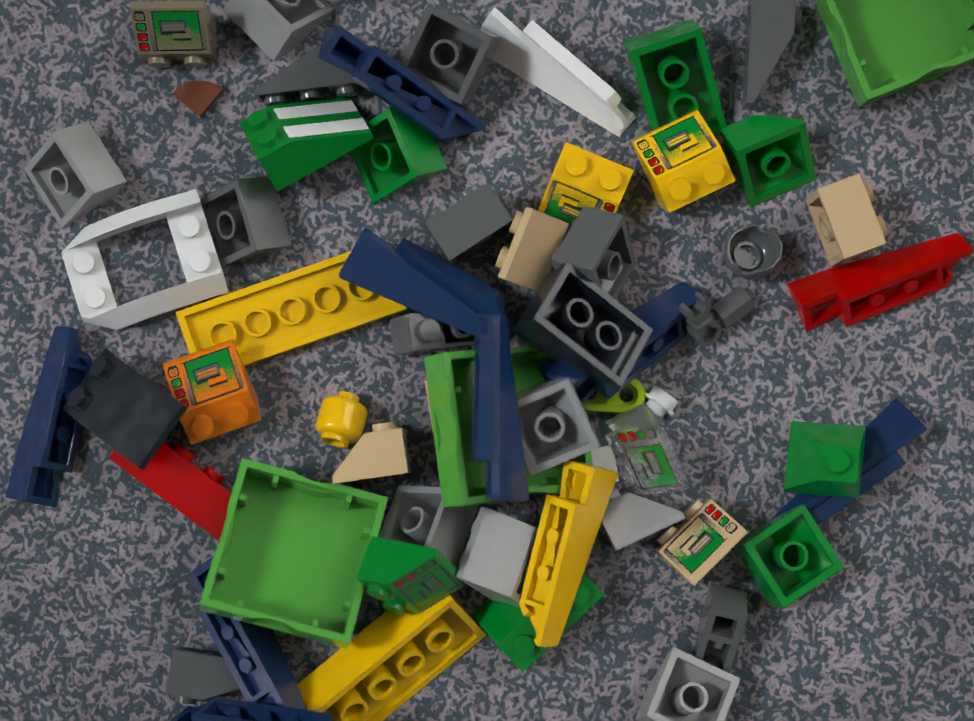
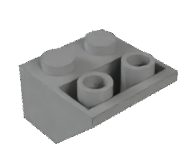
[456,507,538,607]

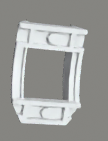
[61,189,229,331]

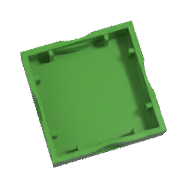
[815,0,974,108]
[424,344,593,507]
[199,458,388,649]

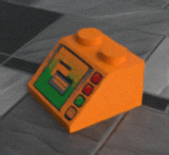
[163,339,261,445]

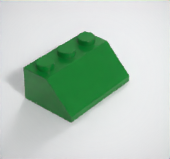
[471,573,604,673]

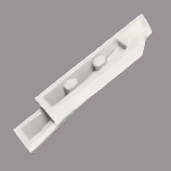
[481,8,636,137]

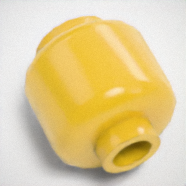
[315,391,368,448]

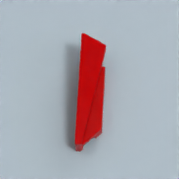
[787,233,973,332]

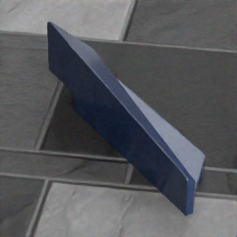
[318,25,486,140]
[339,228,516,342]
[539,282,704,404]
[471,313,529,501]
[6,326,93,507]
[772,399,927,525]
[188,557,308,710]
[171,697,333,721]

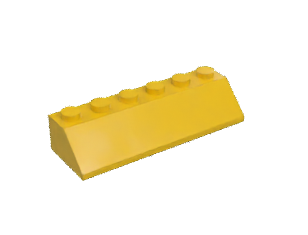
[297,593,487,721]

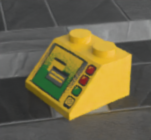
[631,110,735,213]
[538,142,634,229]

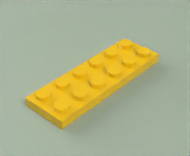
[175,251,408,366]

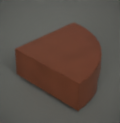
[172,81,224,119]

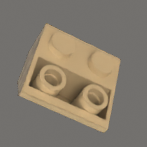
[495,207,570,291]

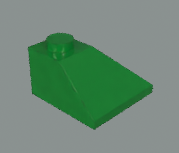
[721,115,816,207]
[784,421,866,498]

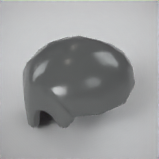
[723,224,783,280]

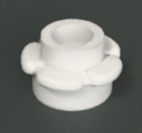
[644,386,678,418]

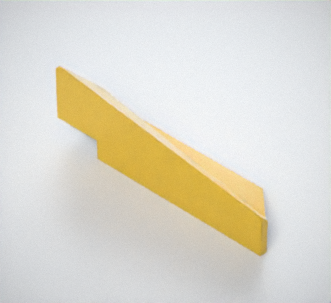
[519,460,618,647]

